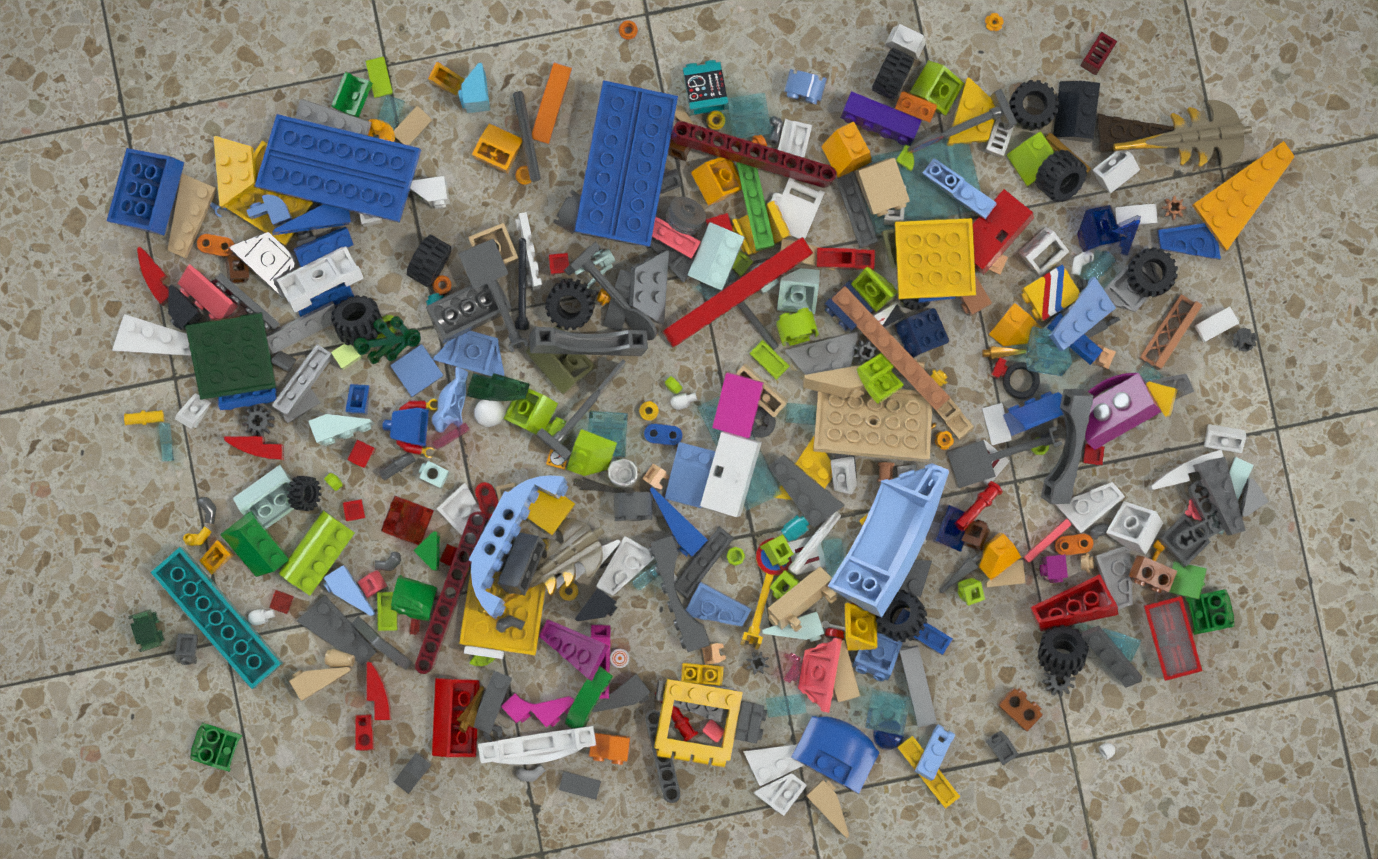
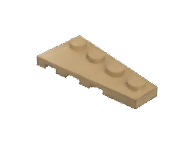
[168,174,217,259]

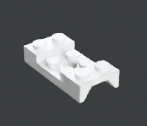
[277,246,363,312]

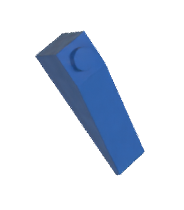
[272,204,351,235]
[650,487,708,557]

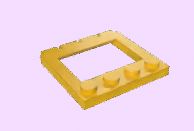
[654,679,743,767]

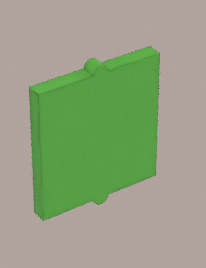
[1168,561,1207,599]

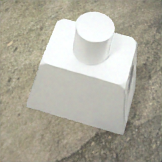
[885,24,926,60]

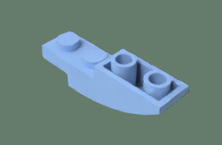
[923,158,997,219]

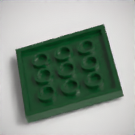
[185,312,277,400]

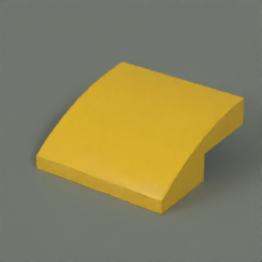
[527,489,576,535]

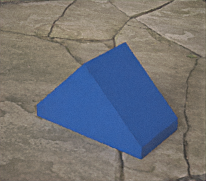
[345,384,370,415]

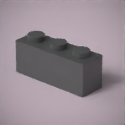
[498,532,546,596]

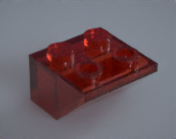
[381,495,434,546]

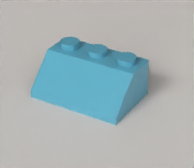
[459,63,490,113]

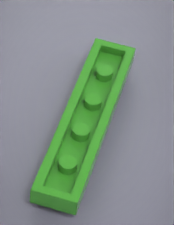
[736,156,775,251]

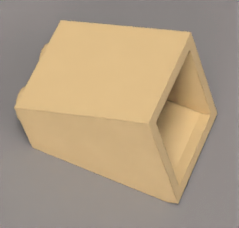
[854,158,910,217]

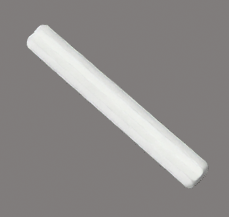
[788,512,841,574]

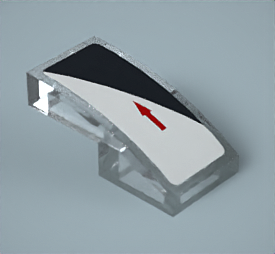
[873,301,907,329]

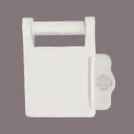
[766,178,825,239]

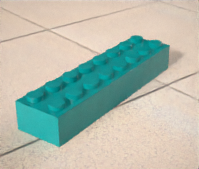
[150,547,284,689]

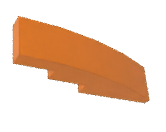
[532,62,572,144]

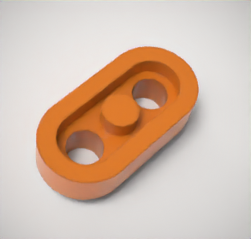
[197,234,235,257]
[1054,534,1093,555]

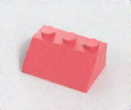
[177,264,238,320]

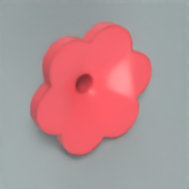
[1185,499,1202,521]

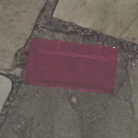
[433,422,470,450]

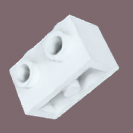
[1093,150,1140,193]

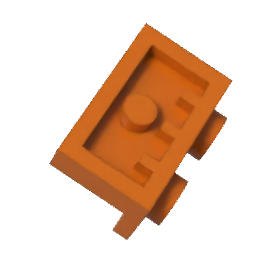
[895,91,937,123]

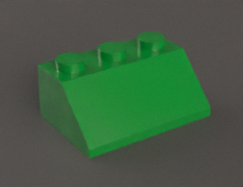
[220,511,289,577]

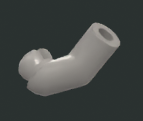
[516,764,546,782]

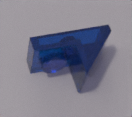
[1112,215,1141,256]

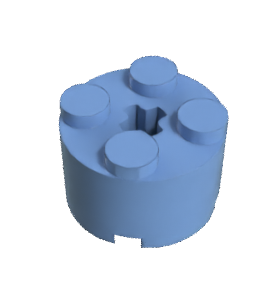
[784,69,827,105]

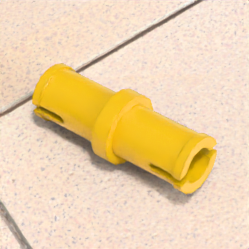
[124,410,164,426]

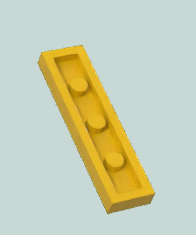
[897,736,960,809]

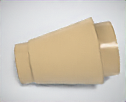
[325,649,355,668]

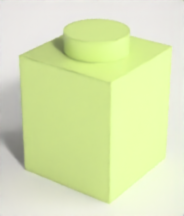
[331,344,363,370]

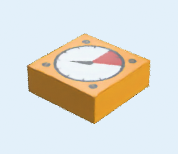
[546,449,568,470]

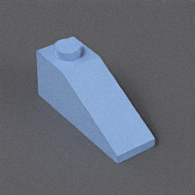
[323,565,376,616]

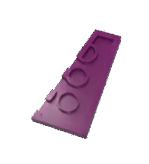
[539,619,609,681]

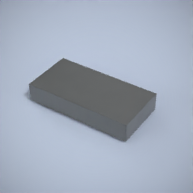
[559,771,601,800]

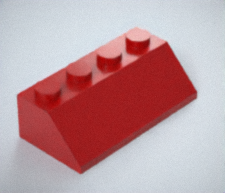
[432,678,480,757]

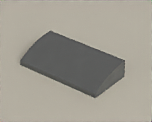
[426,279,512,344]

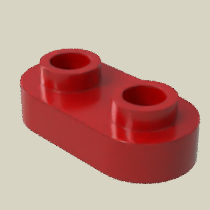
[475,482,499,520]

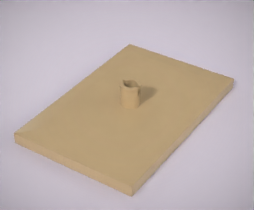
[813,388,932,462]

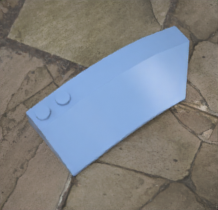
[828,463,949,617]

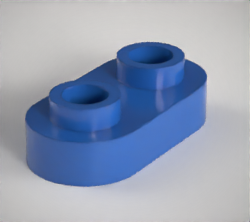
[644,424,682,445]

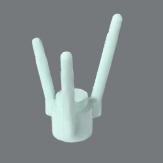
[575,249,616,288]

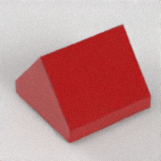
[439,544,465,566]

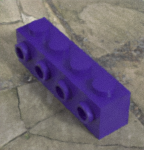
[840,91,922,146]

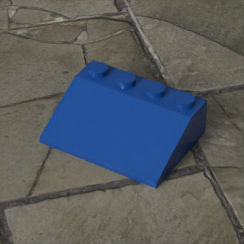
[107,148,185,236]

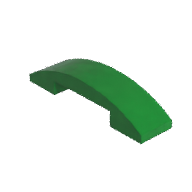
[565,666,613,729]

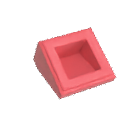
[358,570,387,598]
[702,720,724,742]

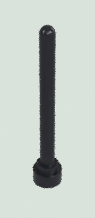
[514,238,530,330]

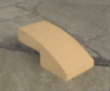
[934,398,974,440]

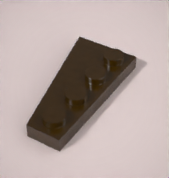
[1097,113,1174,152]

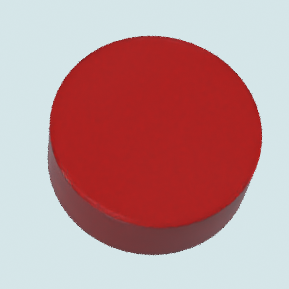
[825,628,845,640]

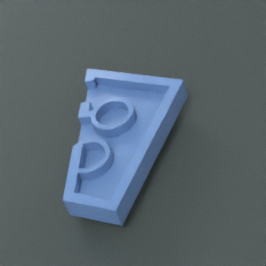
[686,582,752,626]

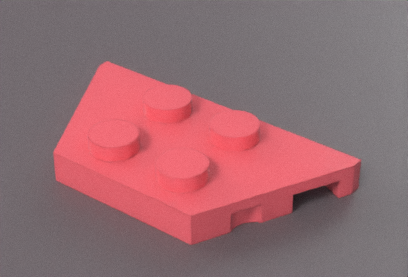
[798,638,842,713]

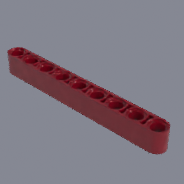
[671,121,837,188]
[415,511,488,674]

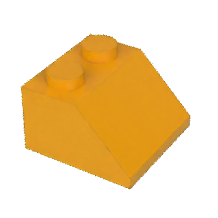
[821,122,872,178]
[691,157,742,206]

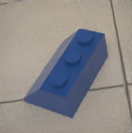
[1003,391,1063,436]

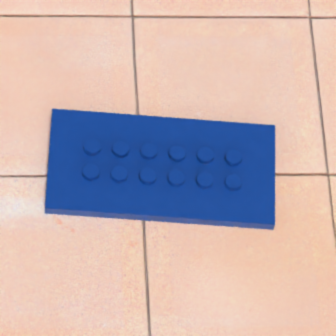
[574,80,678,247]
[255,114,421,223]

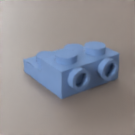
[852,632,903,681]

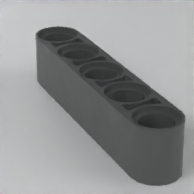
[645,709,680,803]

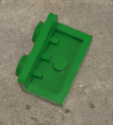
[331,72,373,118]

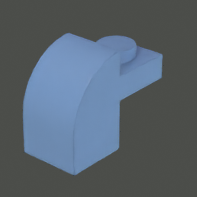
[247,195,293,227]

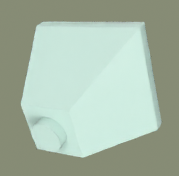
[777,268,820,314]

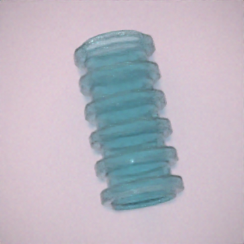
[1082,250,1116,281]

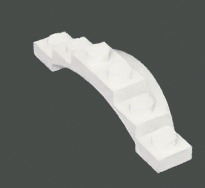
[478,726,596,765]

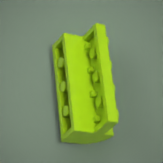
[278,510,355,596]

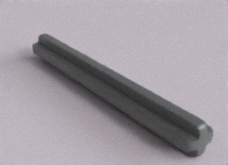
[513,91,541,182]

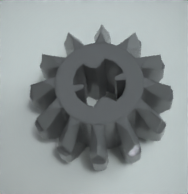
[242,405,275,437]
[1042,672,1076,697]

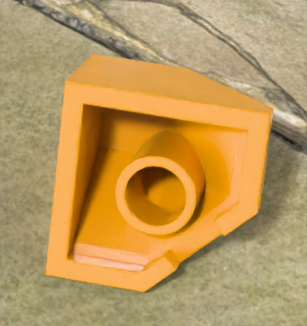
[989,303,1042,347]
[980,533,1021,580]

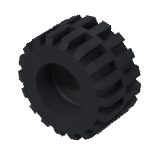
[872,48,914,101]
[1009,80,1059,131]
[1035,150,1087,203]
[406,234,451,287]
[1126,247,1178,298]
[545,278,596,330]
[331,295,382,346]
[875,590,927,642]
[1037,625,1089,678]

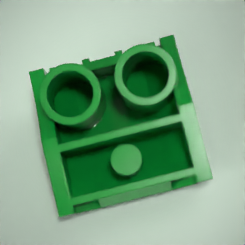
[391,575,438,621]
[1185,589,1235,635]
[190,722,242,772]

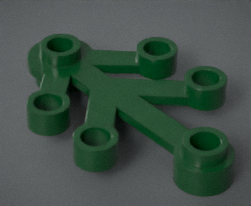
[353,316,421,364]

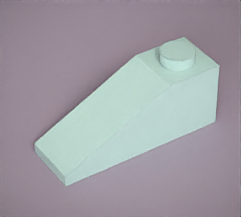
[762,612,824,642]

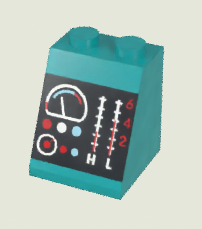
[683,60,728,116]

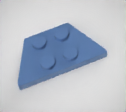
[433,331,505,380]

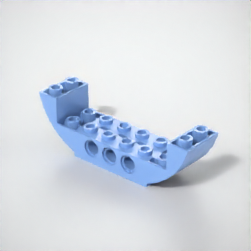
[469,475,569,619]

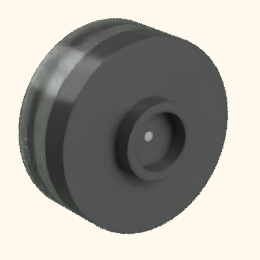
[665,197,706,235]

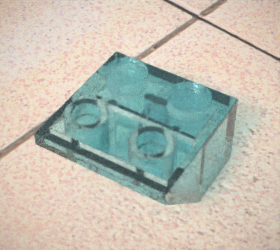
[728,93,771,138]
[1025,327,1072,377]
[588,411,628,457]

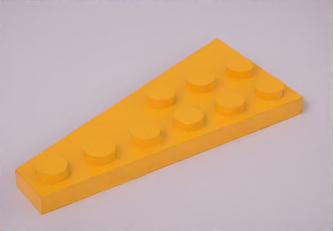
[1192,141,1295,252]

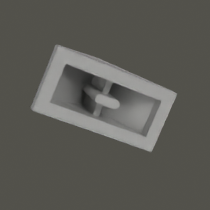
[1240,478,1269,517]

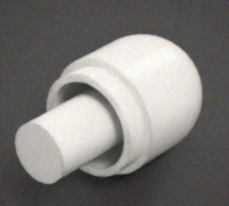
[671,393,698,410]
[248,609,275,626]

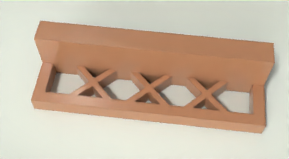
[1139,294,1202,370]

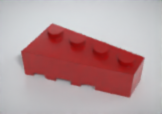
[1030,574,1119,632]

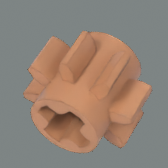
[1161,196,1186,220]

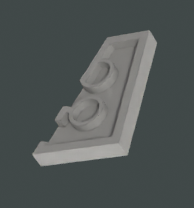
[1094,546,1133,610]

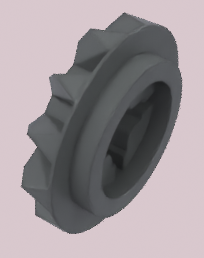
[751,407,776,438]

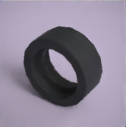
[1002,362,1040,399]

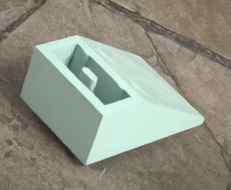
[309,414,375,446]

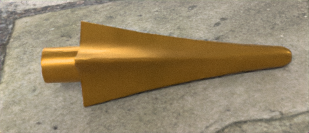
[982,346,1034,360]
[457,686,485,732]

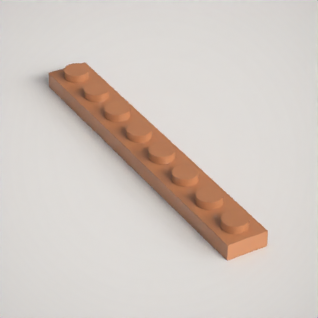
[832,286,951,411]

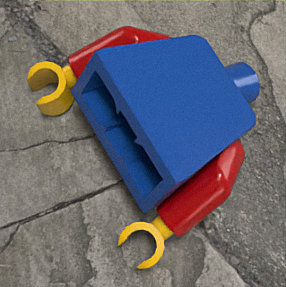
[383,399,438,458]

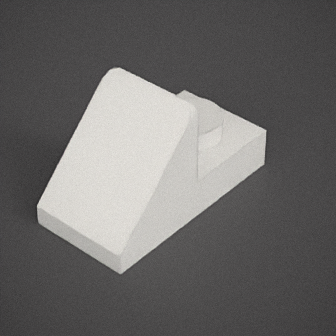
[175,393,211,429]

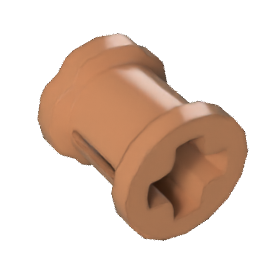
[877,462,894,482]

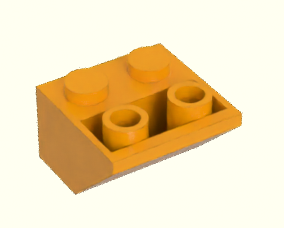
[472,123,523,174]

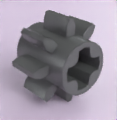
[1233,328,1257,352]
[853,341,876,363]
[746,652,770,675]

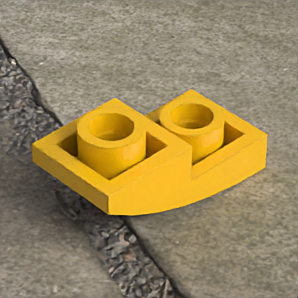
[681,663,724,686]

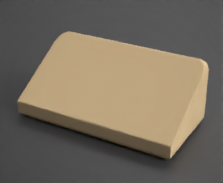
[394,105,432,145]

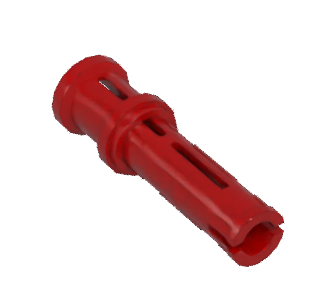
[955,481,1003,531]
[654,692,699,742]

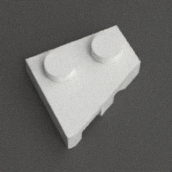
[754,773,807,816]

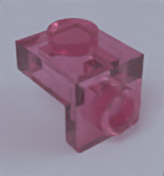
[784,652,802,683]

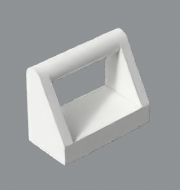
[1018,227,1069,277]

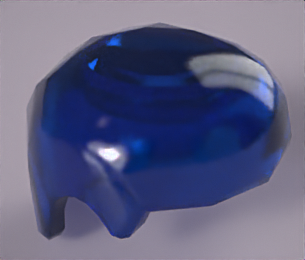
[873,720,904,750]

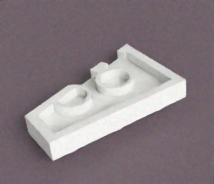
[743,744,804,786]

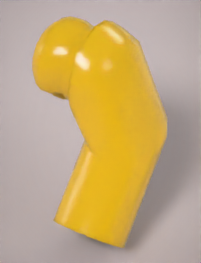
[183,526,212,546]

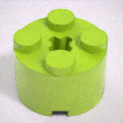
[776,307,819,346]

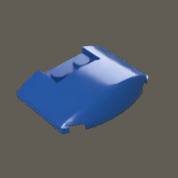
[791,716,879,794]

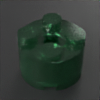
[128,609,165,653]

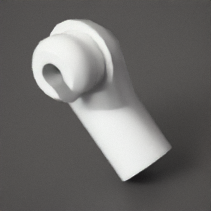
[1071,251,1094,276]

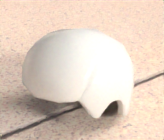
[474,398,505,427]
[608,458,638,488]

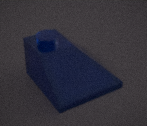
[1077,205,1122,252]

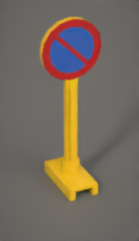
[740,538,792,650]

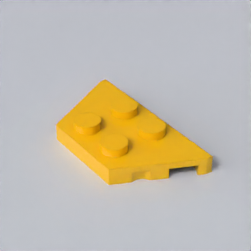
[947,77,995,146]
[214,136,256,208]
[774,435,832,500]

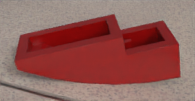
[137,246,169,306]
[817,248,875,270]
[224,436,284,460]
[367,662,392,720]

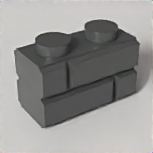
[734,701,767,744]

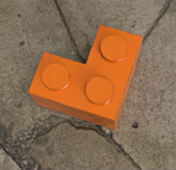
[589,733,630,765]

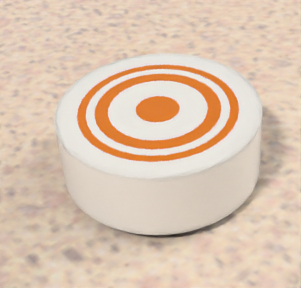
[610,649,630,668]

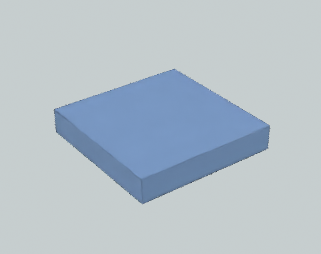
[390,344,444,397]

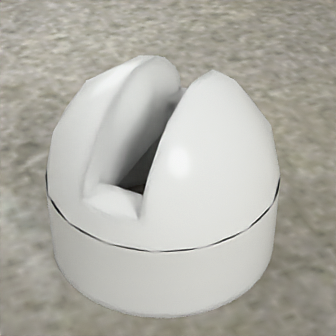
[1099,743,1115,760]

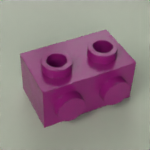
[1039,554,1068,583]

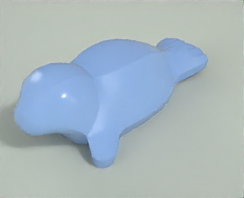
[432,367,468,433]

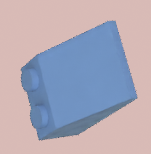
[665,442,716,508]

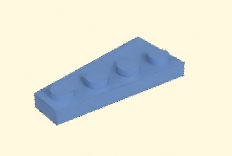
[1049,277,1116,351]

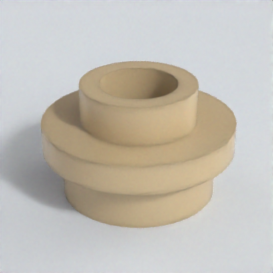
[1081,553,1094,573]

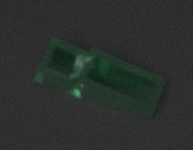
[467,373,530,401]

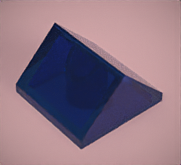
[933,505,967,552]

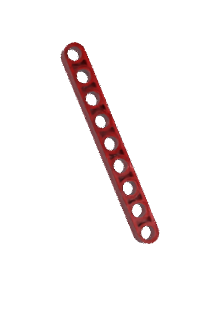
[662,237,813,348]

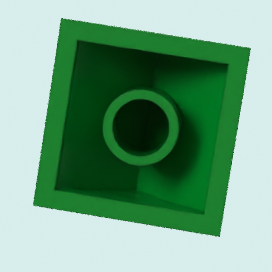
[413,531,440,571]

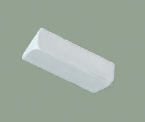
[982,403,1012,445]
[1204,424,1246,453]
[831,457,857,494]

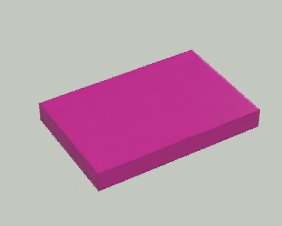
[712,372,764,438]

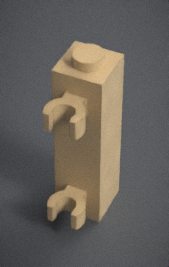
[768,567,837,632]

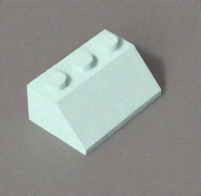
[688,222,745,290]
[233,465,294,529]

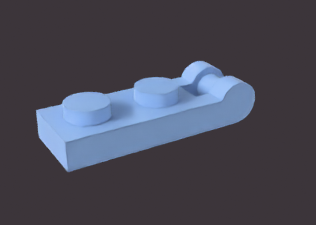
[915,724,955,781]

